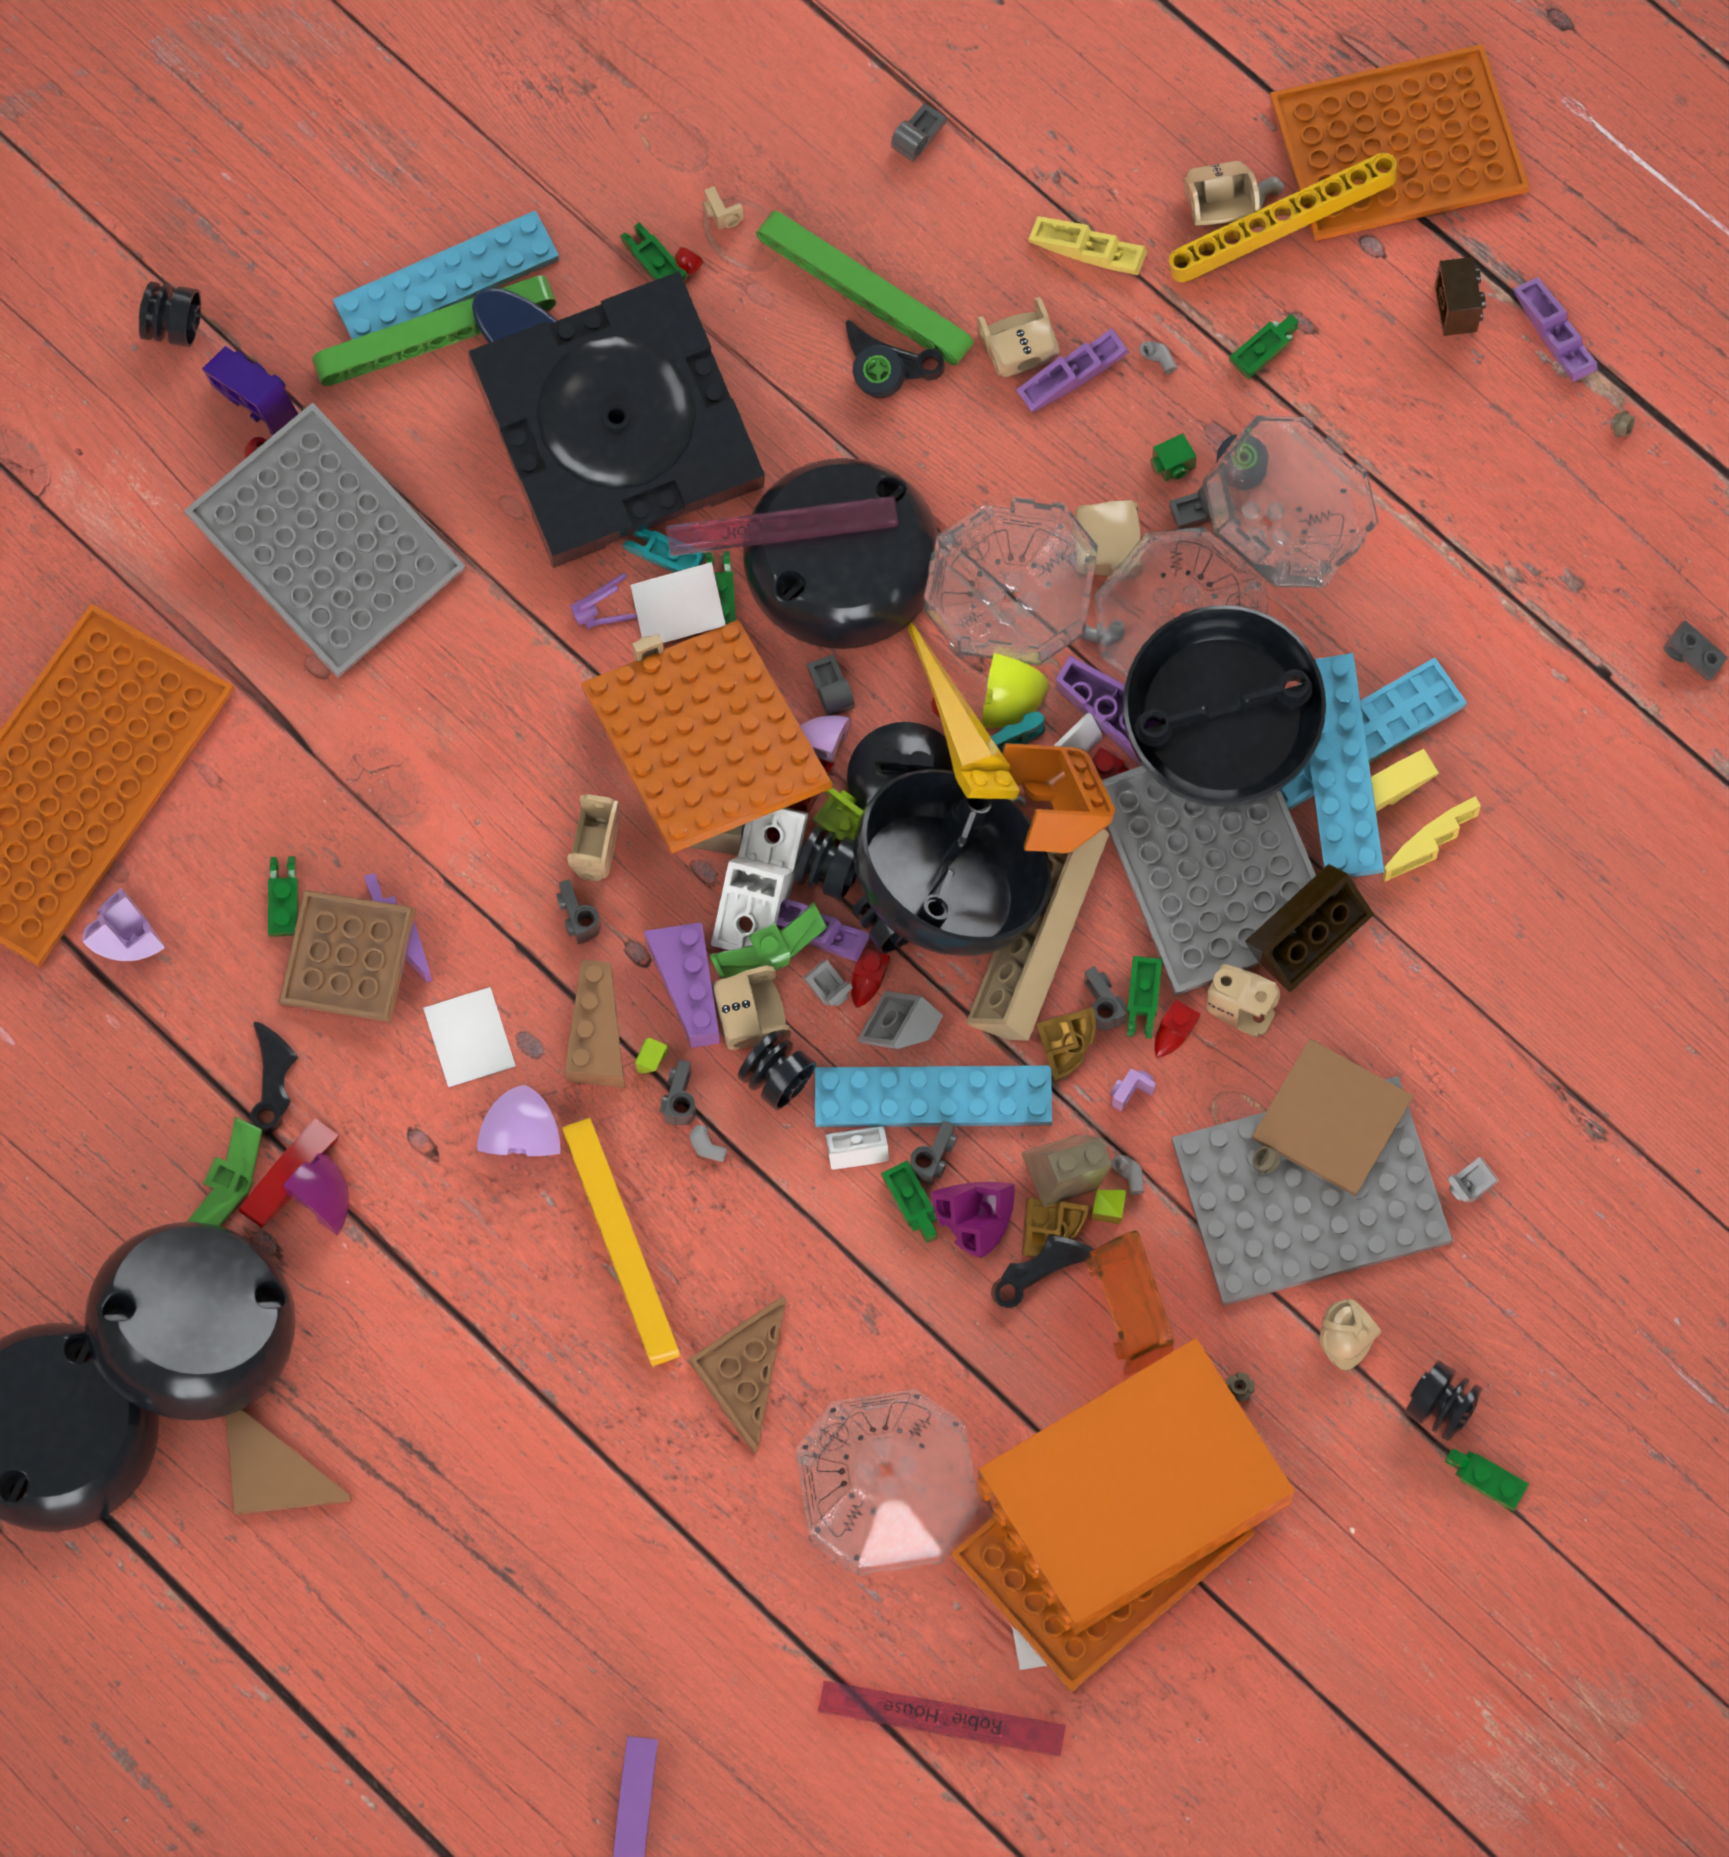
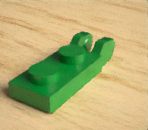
[620,223,688,281]
[705,551,736,629]
[268,856,299,937]
[1127,956,1162,1039]

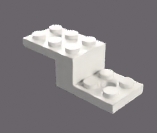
[711,807,809,950]

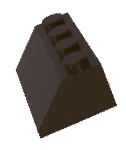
[1245,864,1374,992]

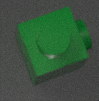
[1150,433,1197,482]

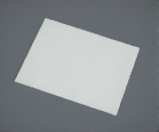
[631,562,726,643]
[423,987,516,1087]

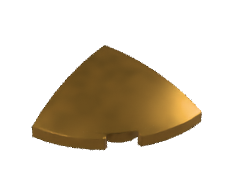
[1036,1007,1096,1081]
[1022,1198,1089,1257]

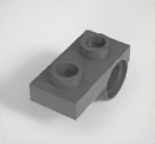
[891,103,947,162]
[1169,481,1232,530]
[1663,621,1728,681]
[807,654,855,716]
[556,879,601,944]
[1084,966,1127,1031]
[660,1059,696,1126]
[911,1120,958,1186]

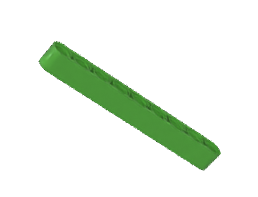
[756,211,974,366]
[312,276,556,386]

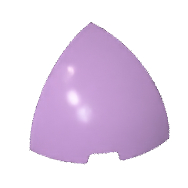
[800,715,852,763]
[82,888,165,961]
[477,1085,560,1156]

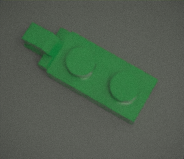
[1229,314,1299,380]
[881,1160,937,1243]
[1445,1448,1529,1512]

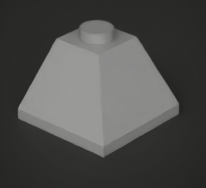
[857,991,943,1049]

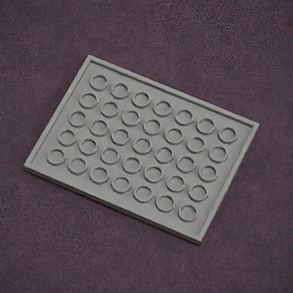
[184,402,466,678]
[1102,766,1316,996]
[1171,1076,1452,1306]

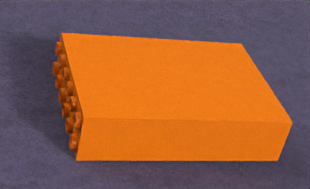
[976,1338,1295,1636]

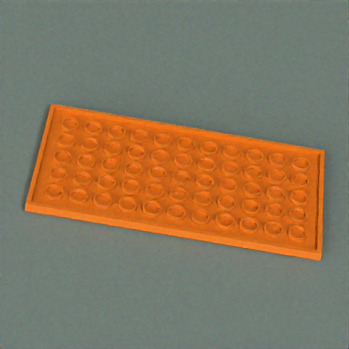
[0,603,235,968]

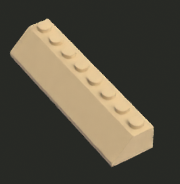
[966,829,1109,1041]

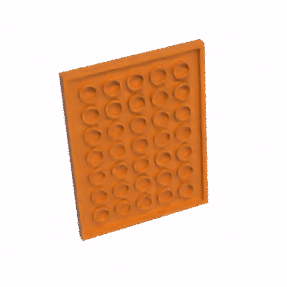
[1269,44,1530,242]
[581,619,832,854]
[951,1517,1254,1693]

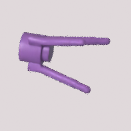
[570,573,637,629]

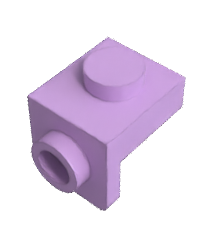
[1110,1068,1156,1112]

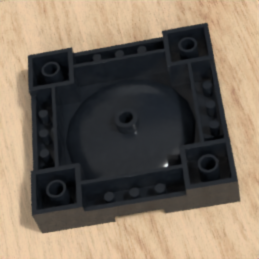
[468,271,765,568]

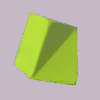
[635,1037,669,1074]
[1092,1190,1126,1224]

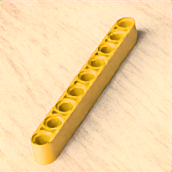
[1169,153,1397,282]
[562,1117,680,1367]

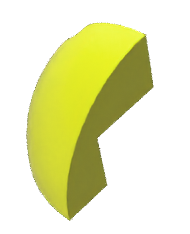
[981,653,1049,728]

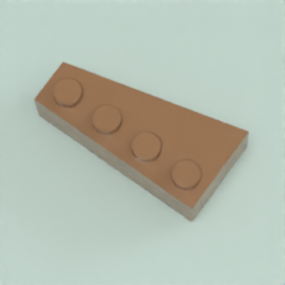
[565,959,625,1088]

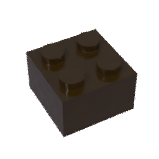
[1434,257,1486,336]

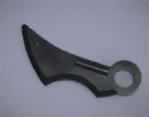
[846,320,945,380]
[251,1022,298,1134]
[991,1235,1102,1308]

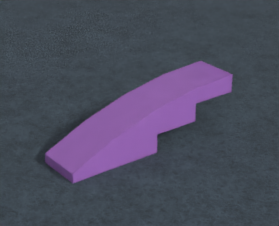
[1514,277,1598,382]
[1016,328,1130,412]
[364,873,432,982]
[776,899,869,962]
[613,1736,658,1857]

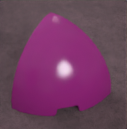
[283,1153,349,1235]
[931,1182,1015,1258]

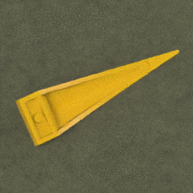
[908,622,1020,799]

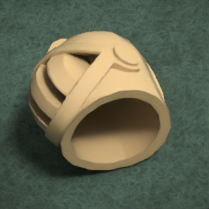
[1319,1299,1382,1370]

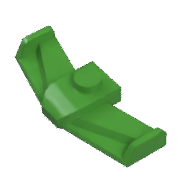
[710,902,827,979]
[186,1117,262,1227]

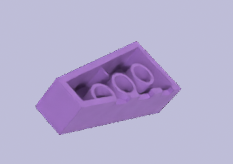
[1056,656,1161,766]
[644,922,720,1048]

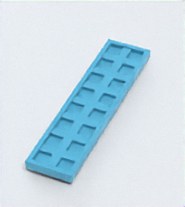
[333,210,560,340]
[1299,653,1385,878]
[1281,657,1467,810]
[815,1066,1052,1127]

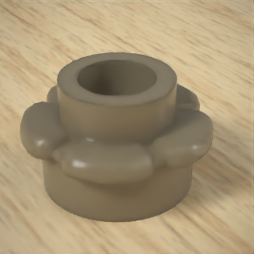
[1611,410,1635,437]
[1252,1146,1280,1174]
[1225,1372,1255,1402]

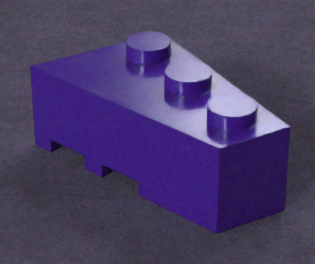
[202,346,298,436]

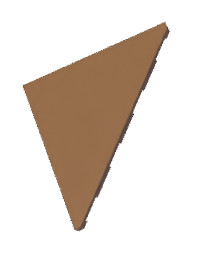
[688,1296,786,1454]
[226,1409,351,1515]

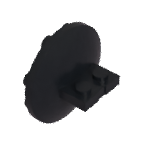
[847,722,954,811]

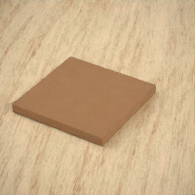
[279,890,416,1023]
[1251,1039,1414,1197]

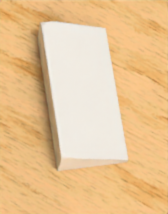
[1054,713,1102,753]
[826,1126,889,1170]

